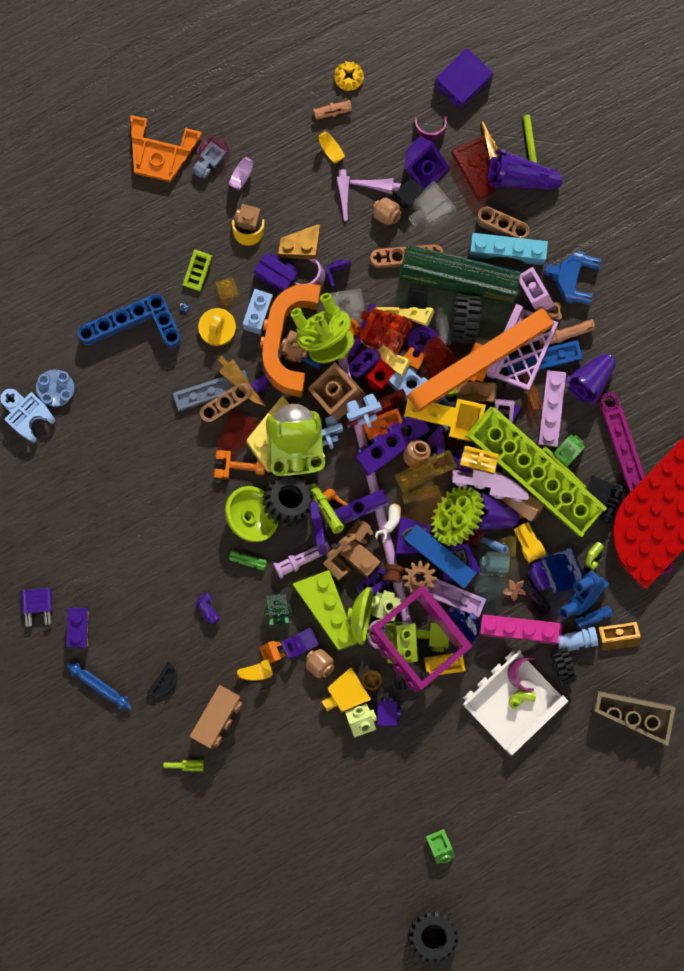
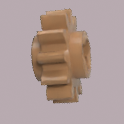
[402,561,437,593]

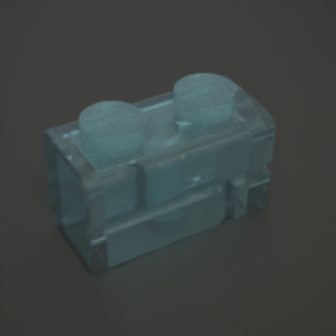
[479,552,510,577]

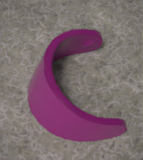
[414,116,447,140]
[507,657,535,691]

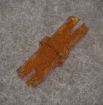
[520,372,543,412]

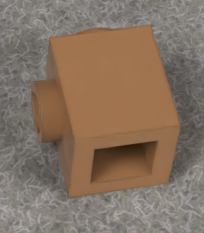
[235,204,261,232]

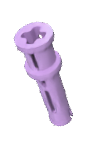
[273,541,331,579]

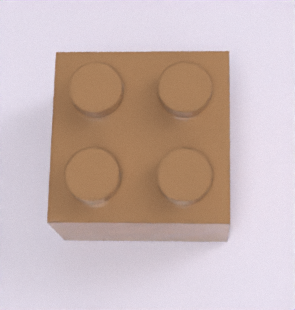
[307,362,366,420]

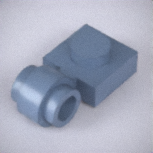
[192,141,226,179]

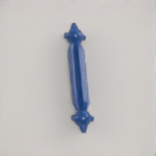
[67,662,131,710]

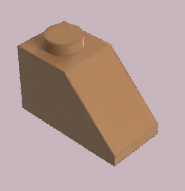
[340,540,380,578]

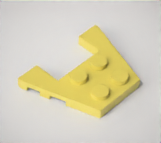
[360,307,435,377]
[246,396,325,473]

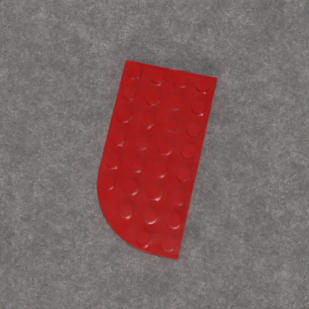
[612,436,684,590]

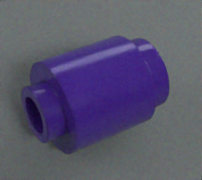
[528,561,553,591]

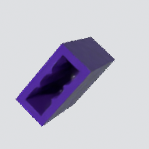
[435,48,493,109]

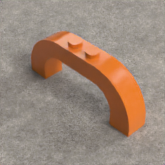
[260,284,321,397]

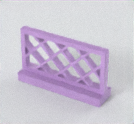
[487,304,558,391]

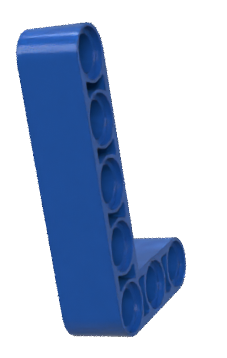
[78,294,181,349]

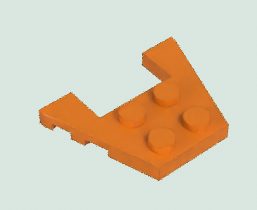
[130,115,202,182]

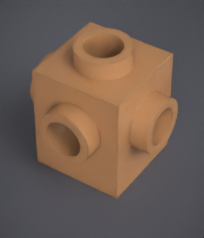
[280,330,309,363]

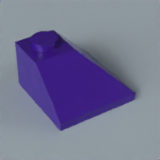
[405,137,450,194]

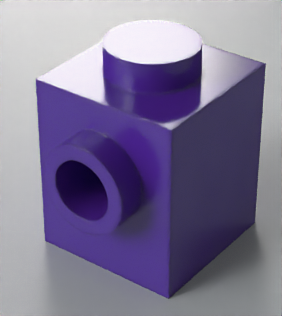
[377,698,401,726]

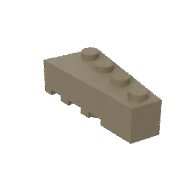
[592,691,676,746]

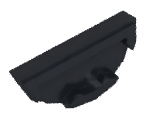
[147,661,177,697]

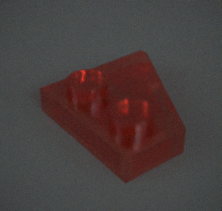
[217,410,261,453]

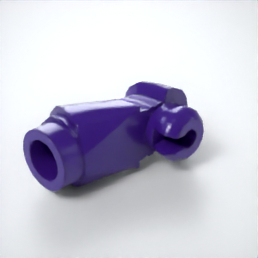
[251,367,270,394]
[196,593,221,625]

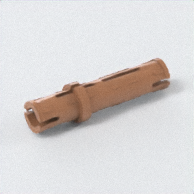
[539,319,596,348]

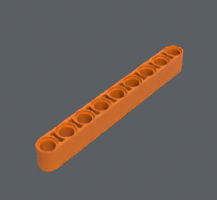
[407,308,554,412]

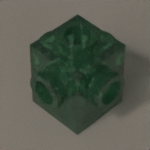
[264,593,292,626]

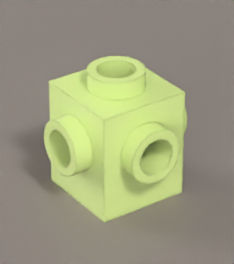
[371,590,400,621]
[345,703,377,738]

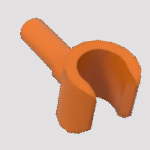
[323,489,347,506]

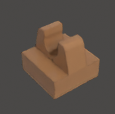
[346,519,373,544]

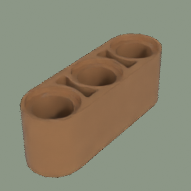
[477,206,529,239]
[200,383,252,422]

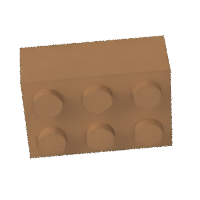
[190,685,243,749]

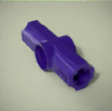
[334,489,390,525]

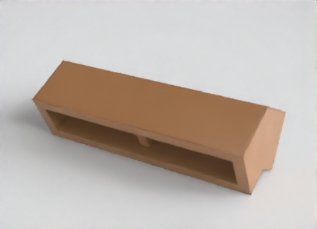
[500,494,544,521]

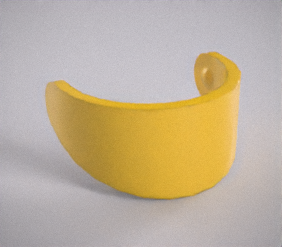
[318,132,345,164]
[232,219,264,246]
[237,660,273,681]

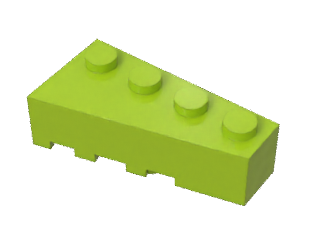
[293,570,357,651]

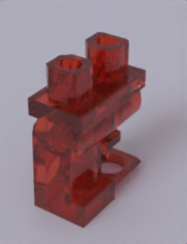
[353,308,413,356]

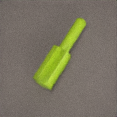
[163,760,204,772]

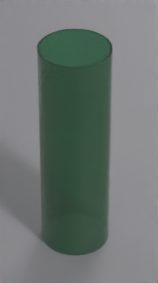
[399,244,520,306]

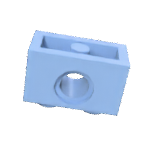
[243,289,273,335]

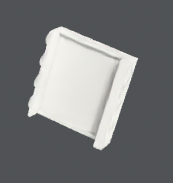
[462,650,568,756]

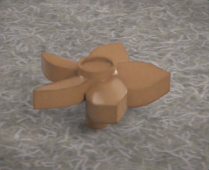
[503,580,526,601]

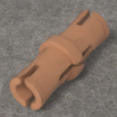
[313,100,352,120]

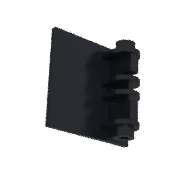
[586,476,627,525]

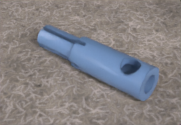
[481,537,509,554]

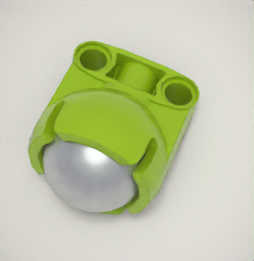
[266,404,325,476]

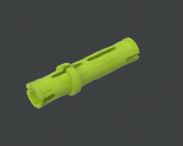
[309,483,344,534]

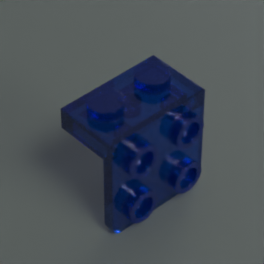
[541,547,584,594]

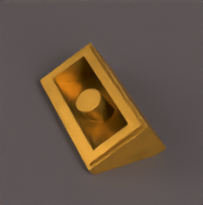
[598,622,641,651]

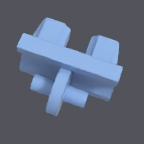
[346,394,382,428]
[322,416,343,449]

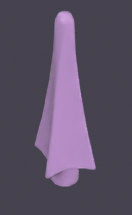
[336,169,350,221]
[349,178,401,195]

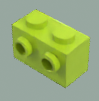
[385,621,418,663]

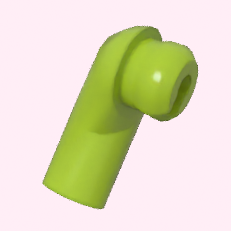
[584,542,604,571]
[509,690,536,709]

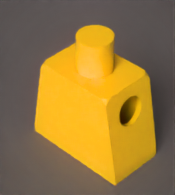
[322,668,371,712]

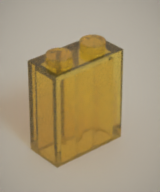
[395,450,457,493]

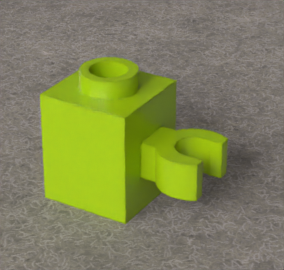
[416,623,449,652]

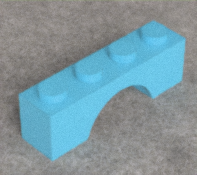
[469,233,548,265]

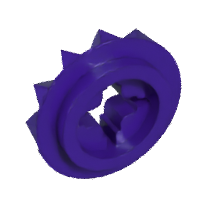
[408,326,438,355]

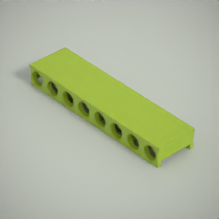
[465,406,607,537]

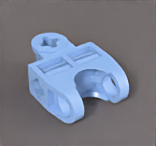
[1,389,56,443]

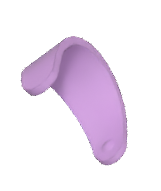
[229,157,254,190]
[293,259,325,286]

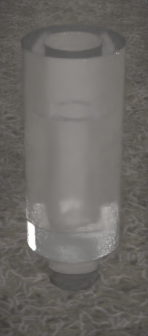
[434,308,452,346]

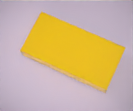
[424,653,465,675]

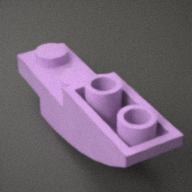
[451,468,529,502]

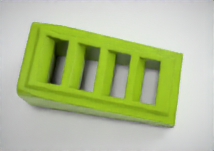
[183,249,213,291]

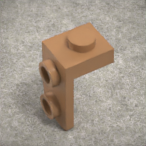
[323,535,356,580]

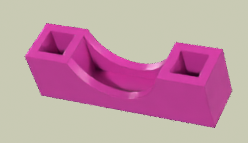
[480,614,562,645]

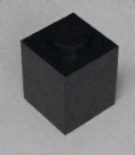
[395,177,424,211]

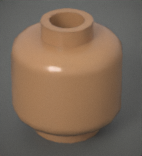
[373,198,401,226]
[403,440,431,468]
[305,649,334,678]

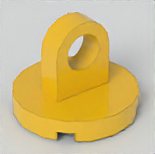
[198,308,236,346]

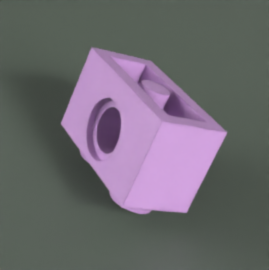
[516,267,555,311]

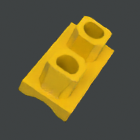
[460,446,499,474]

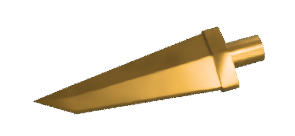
[217,356,265,406]

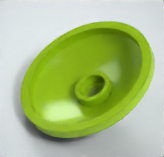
[225,486,278,542]
[347,587,373,645]

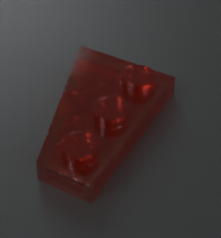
[451,135,495,200]

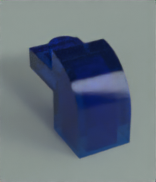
[447,607,480,645]

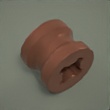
[383,564,404,583]

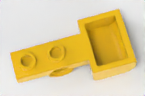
[404,399,486,442]

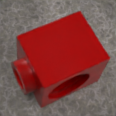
[366,359,396,392]

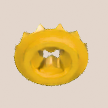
[334,61,364,91]

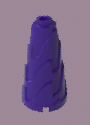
[488,149,563,190]

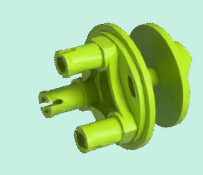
[290,293,354,363]

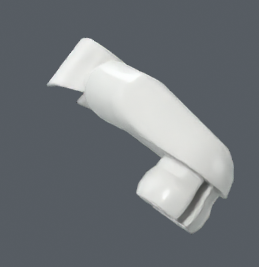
[375,504,401,543]

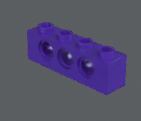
[353,415,431,476]

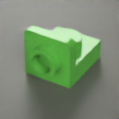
[553,435,585,466]
[426,829,455,864]

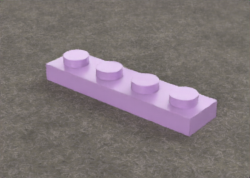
[538,370,566,448]
[407,574,486,618]

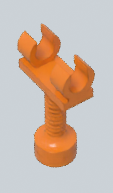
[214,450,265,479]

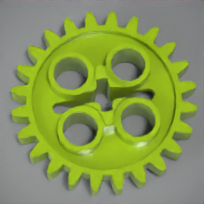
[430,486,485,546]

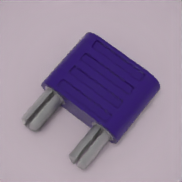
[20,588,53,627]

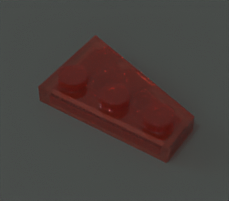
[345,388,406,429]

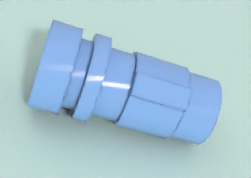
[558,627,598,651]

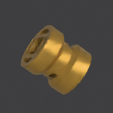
[362,670,382,691]

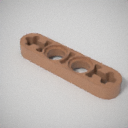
[370,244,443,268]

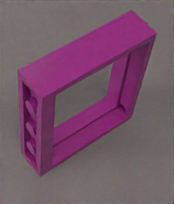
[367,585,473,692]

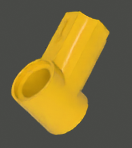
[513,522,546,564]

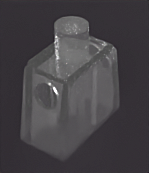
[409,181,456,227]

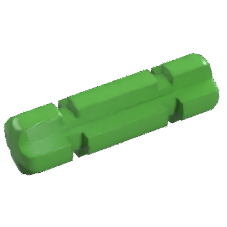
[229,550,267,570]

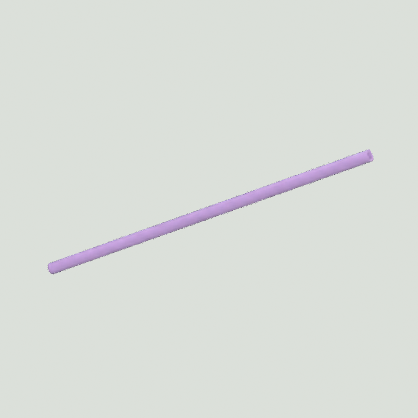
[338,356,412,622]

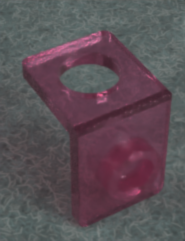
[196,133,230,156]

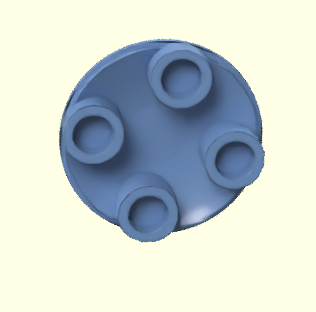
[36,369,74,407]

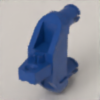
[544,251,601,306]
[558,571,609,619]

